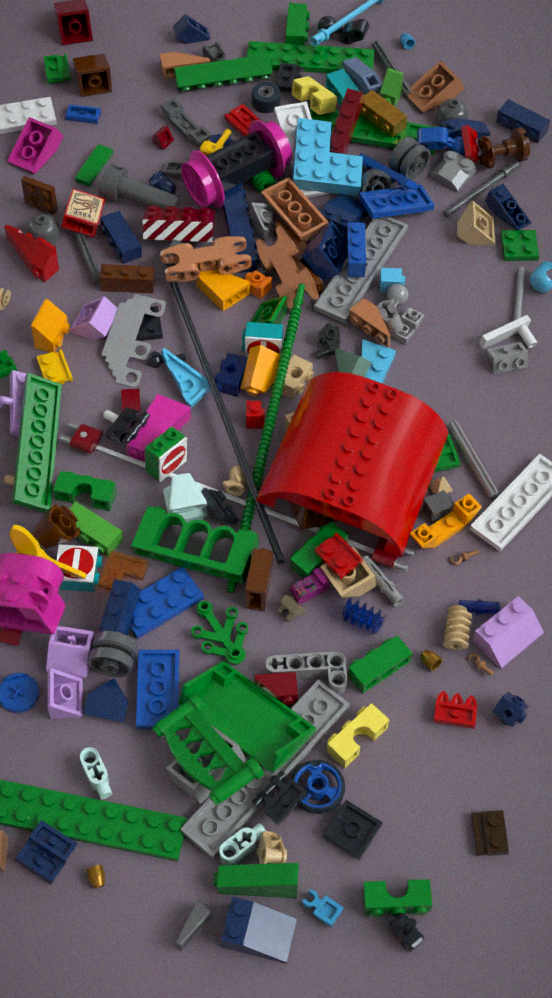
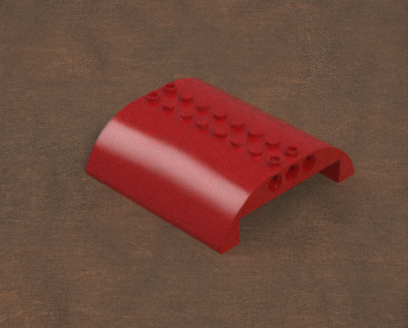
[256,372,448,558]

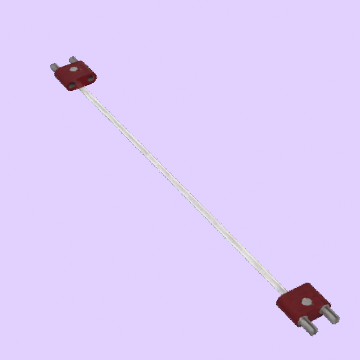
[59,422,415,571]

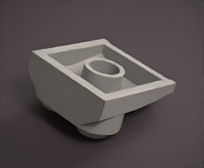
[430,151,476,192]

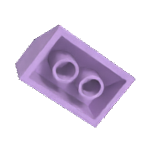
[473,596,544,669]

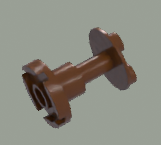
[477,128,530,169]

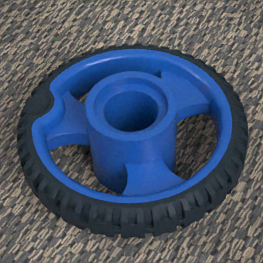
[291,760,345,814]

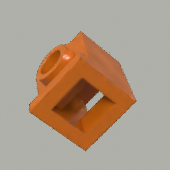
[244,270,272,300]

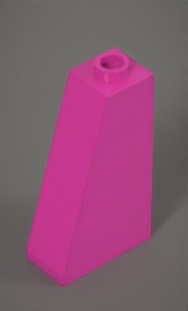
[126,394,191,461]

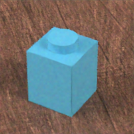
[380,268,405,293]

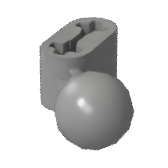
[377,283,409,334]

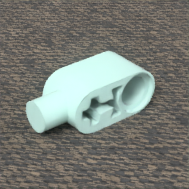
[80,747,113,799]
[219,823,266,865]

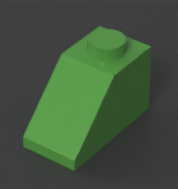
[380,68,403,107]

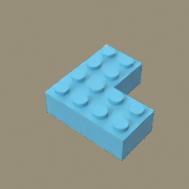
[291,118,363,196]

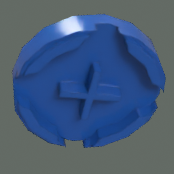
[0,673,39,713]

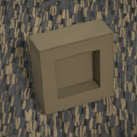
[277,595,306,621]

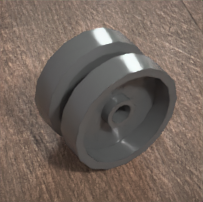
[388,137,431,180]
[87,631,138,677]

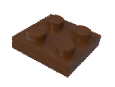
[21,176,58,215]

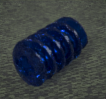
[342,596,387,635]

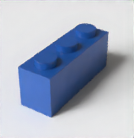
[346,223,366,277]

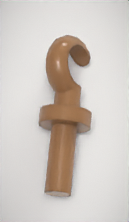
[450,549,480,565]
[468,654,494,676]

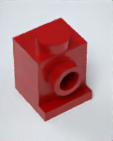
[246,401,265,429]

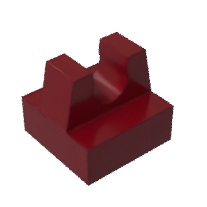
[151,126,175,149]

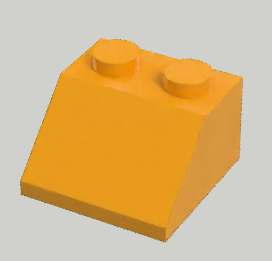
[31,299,70,353]

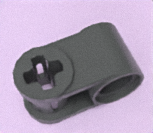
[202,42,226,62]

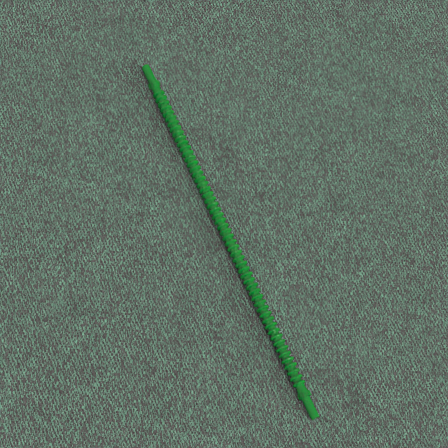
[226,283,305,593]

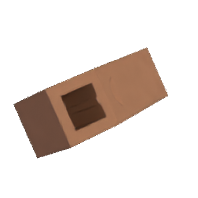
[349,298,390,348]

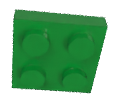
[500,230,539,261]

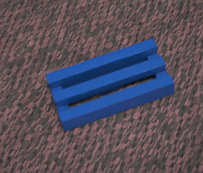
[65,105,101,124]

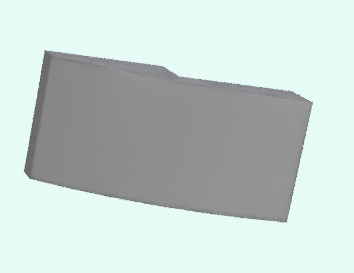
[390,308,425,345]

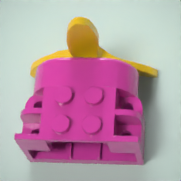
[0,525,87,635]

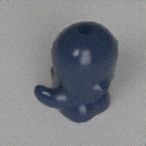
[149,170,176,194]

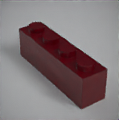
[329,88,364,154]

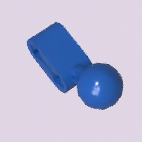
[417,127,465,156]

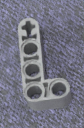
[265,652,347,695]

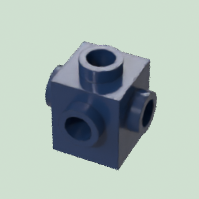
[492,692,529,727]

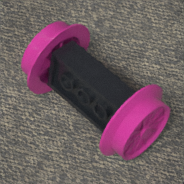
[181,120,292,208]

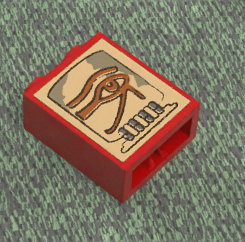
[61,188,106,237]

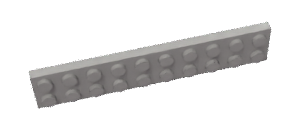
[180,679,350,859]

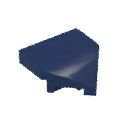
[83,678,129,723]

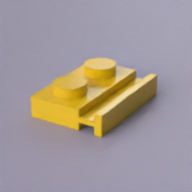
[36,349,73,384]

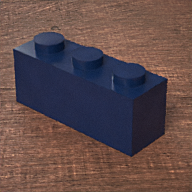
[496,99,550,143]
[99,210,142,264]
[98,579,141,635]

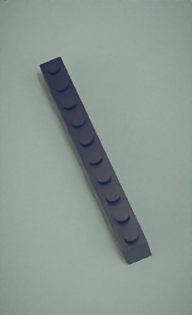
[210,134,260,273]

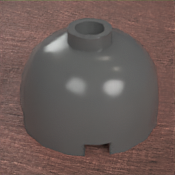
[436,98,469,126]
[359,169,394,193]
[26,214,61,245]

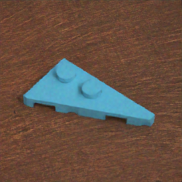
[161,348,211,408]

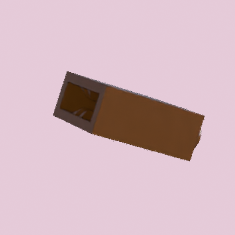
[245,548,273,612]

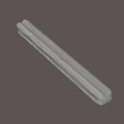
[448,421,498,498]

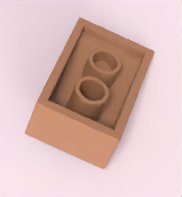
[407,60,465,113]

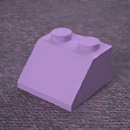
[69,296,118,340]

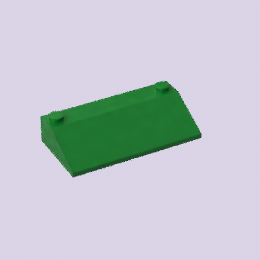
[179,661,317,773]

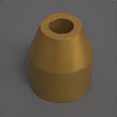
[420,649,442,671]
[86,865,106,889]

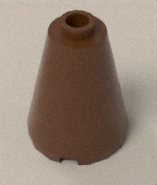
[30,504,80,550]

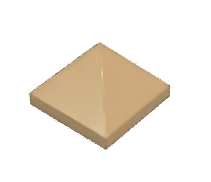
[428,476,453,495]

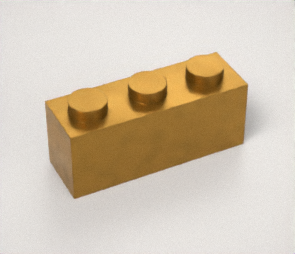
[360,90,407,138]

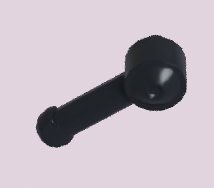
[148,351,186,368]

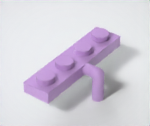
[0,370,27,437]

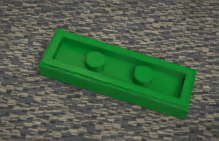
[75,144,113,187]

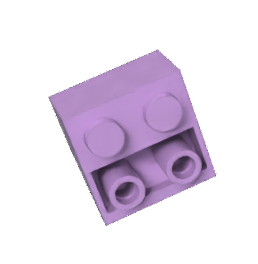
[46,626,94,679]

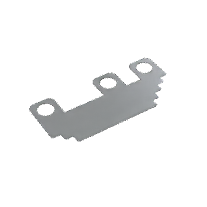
[101,294,166,387]

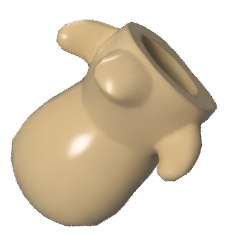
[222,465,247,496]

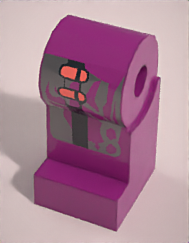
[290,567,330,604]

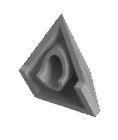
[251,202,274,242]

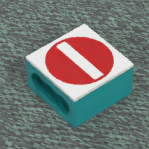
[242,322,283,360]
[56,544,103,592]

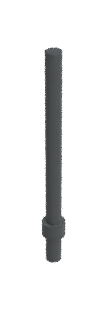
[443,161,519,217]

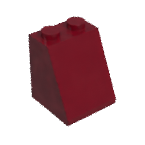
[54,0,93,45]

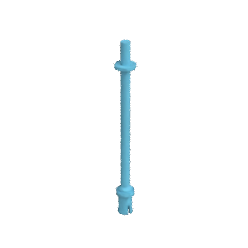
[310,0,385,47]

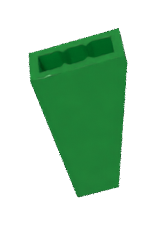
[213,863,299,899]

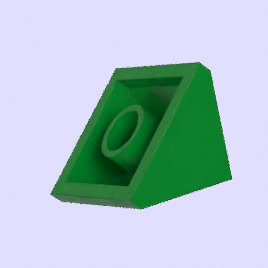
[250,295,287,324]

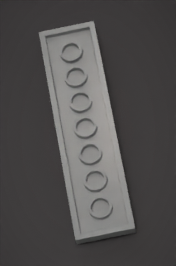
[314,217,408,324]

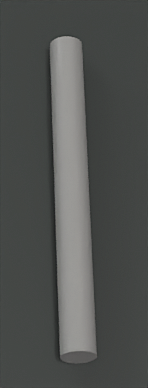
[513,267,525,321]

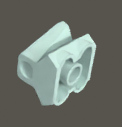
[163,473,208,523]

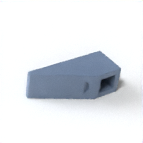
[342,57,383,95]

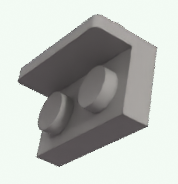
[486,342,528,374]

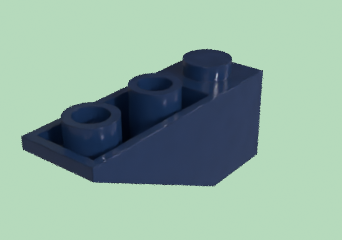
[485,183,532,231]

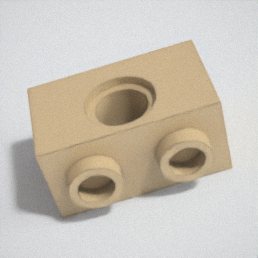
[282,355,314,399]

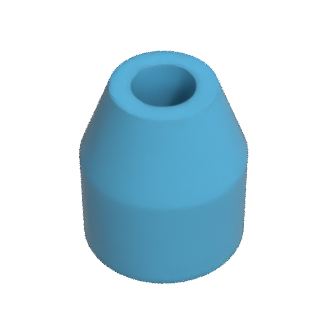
[400,33,415,49]

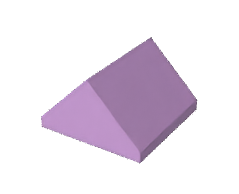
[48,668,83,719]

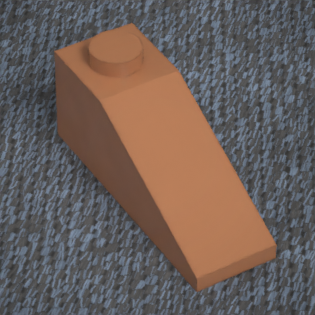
[160,52,210,79]

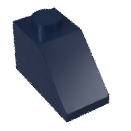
[173,14,211,44]

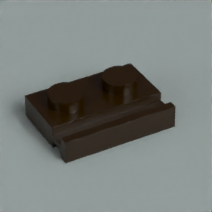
[471,810,509,856]

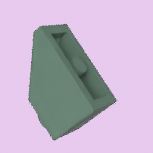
[335,348,371,377]

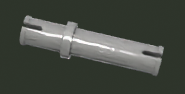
[362,555,404,606]

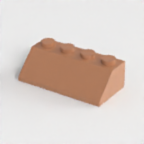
[261,177,328,242]

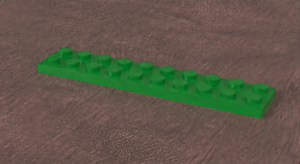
[0,780,188,862]

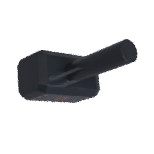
[389,913,424,953]

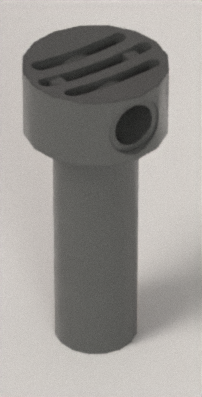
[99,163,180,208]

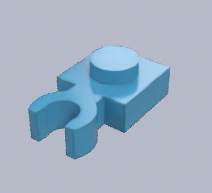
[302,889,344,928]

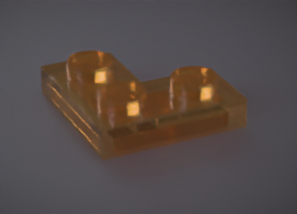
[98,551,149,591]

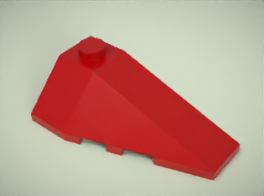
[4,224,59,282]

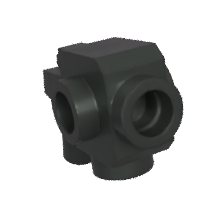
[315,323,340,359]

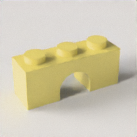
[292,76,337,115]
[327,703,390,769]

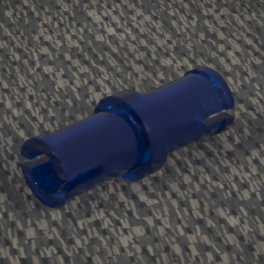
[458,599,500,615]

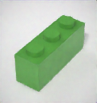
[70,502,123,557]

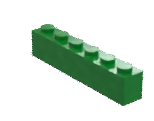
[174,54,273,92]

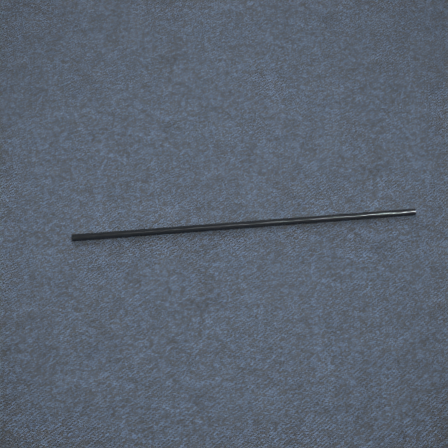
[169,281,285,564]

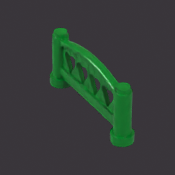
[152,692,265,805]

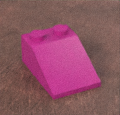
[7,117,64,174]

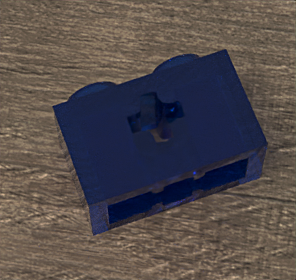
[215,353,248,397]

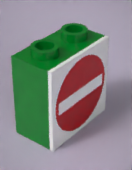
[145,426,187,482]

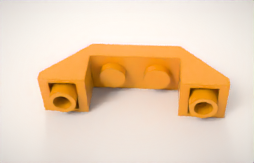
[410,494,482,548]

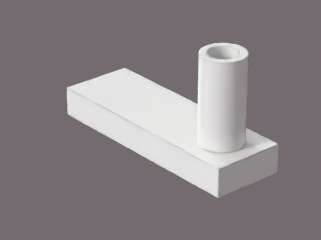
[479,315,538,350]

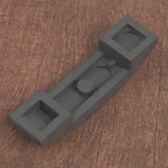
[160,98,212,144]

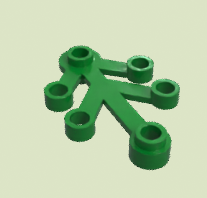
[191,601,248,665]

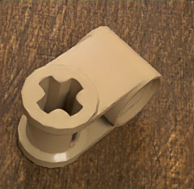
[257,831,287,864]

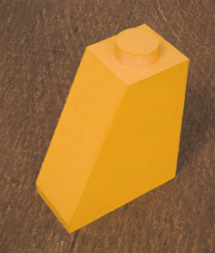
[196,269,250,311]
[240,345,280,396]

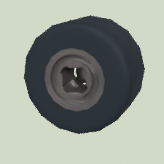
[252,82,281,113]

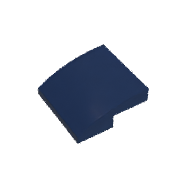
[15,820,78,884]

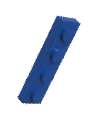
[359,153,417,189]

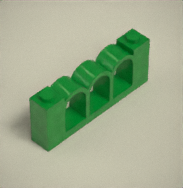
[131,506,260,584]

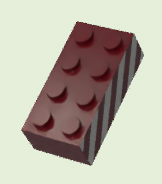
[143,205,215,242]

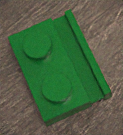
[43,54,71,84]

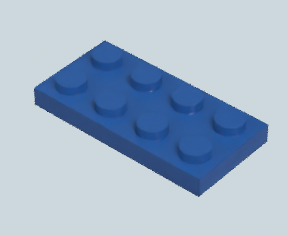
[359,185,435,219]
[130,566,204,639]
[136,650,180,729]

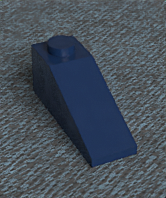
[440,118,491,139]

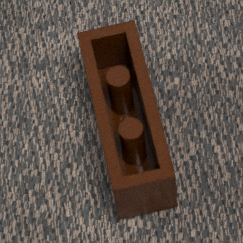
[99,264,155,294]

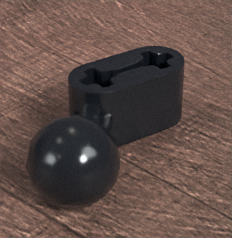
[318,16,369,45]

